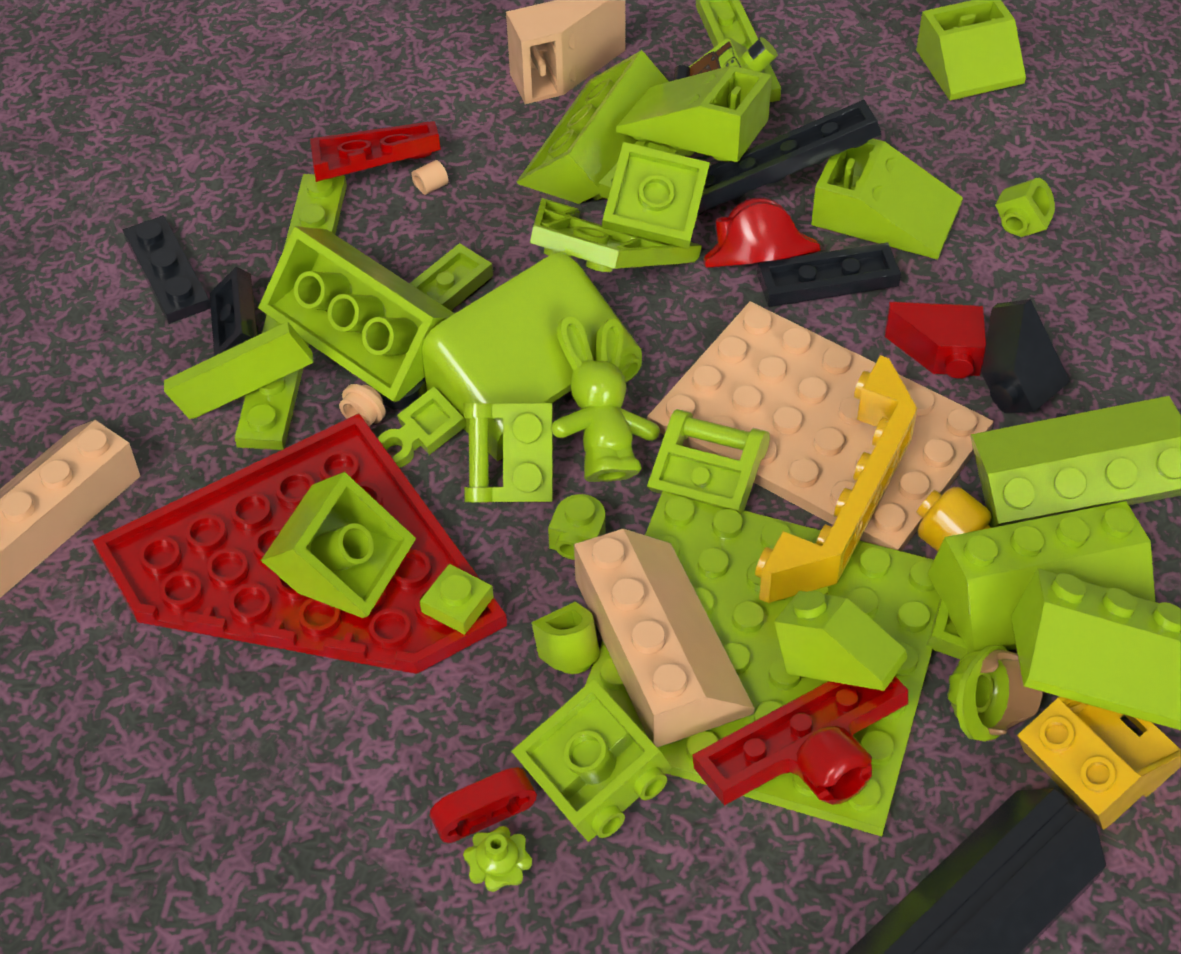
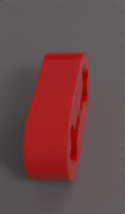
[429,767,537,843]

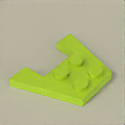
[530,198,702,272]

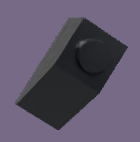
[981,299,1070,413]

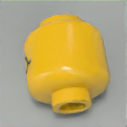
[916,487,992,552]

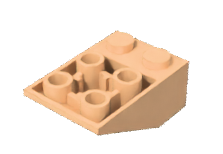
[506,0,626,104]

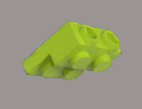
[511,679,672,842]

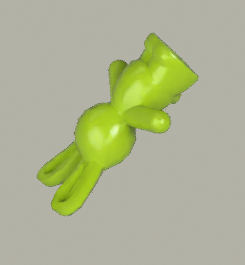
[551,315,660,482]

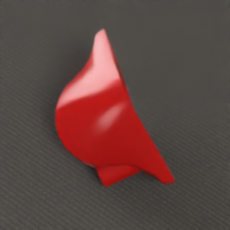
[703,198,821,268]

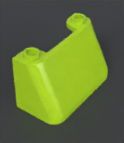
[422,252,642,462]

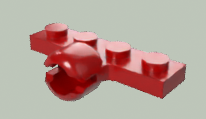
[692,676,908,806]

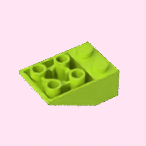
[616,65,772,162]
[811,138,963,260]

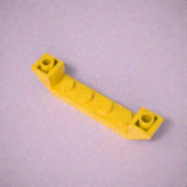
[755,355,918,603]

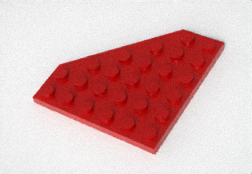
[92,413,507,674]

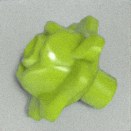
[463,826,532,892]

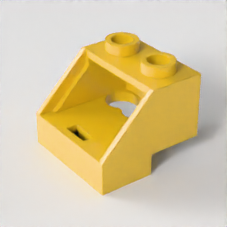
[1017,697,1181,830]

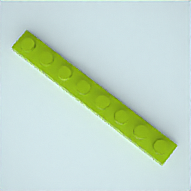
[235,174,347,450]

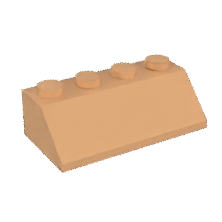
[0,420,141,598]
[574,529,755,747]

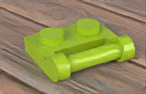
[464,403,553,502]
[647,409,770,514]

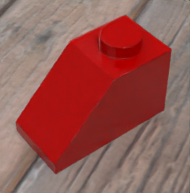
[885,302,986,378]

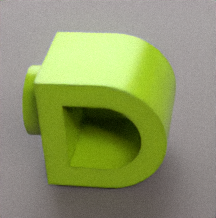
[995,178,1055,237]
[548,494,606,560]
[531,602,600,674]

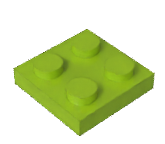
[601,142,710,249]

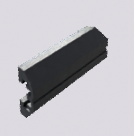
[846,788,1106,954]

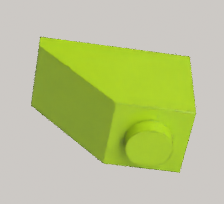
[774,591,907,691]

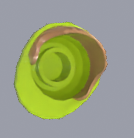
[947,645,1043,742]

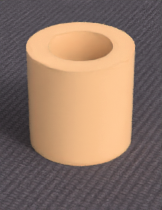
[412,160,449,195]

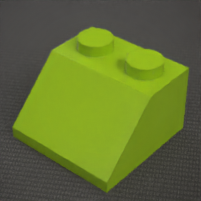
[261,472,416,618]

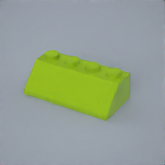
[516,50,669,204]
[258,226,455,402]
[970,396,1181,528]
[927,501,1156,654]
[1011,568,1181,730]

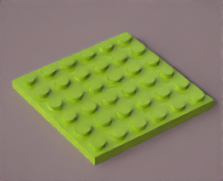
[584,491,940,837]

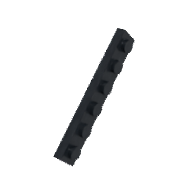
[697,100,882,216]

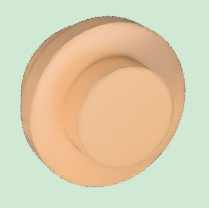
[339,384,386,427]

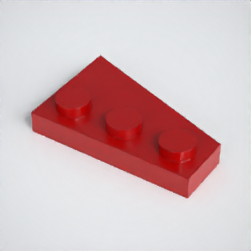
[310,121,441,182]

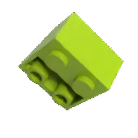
[916,0,1026,101]

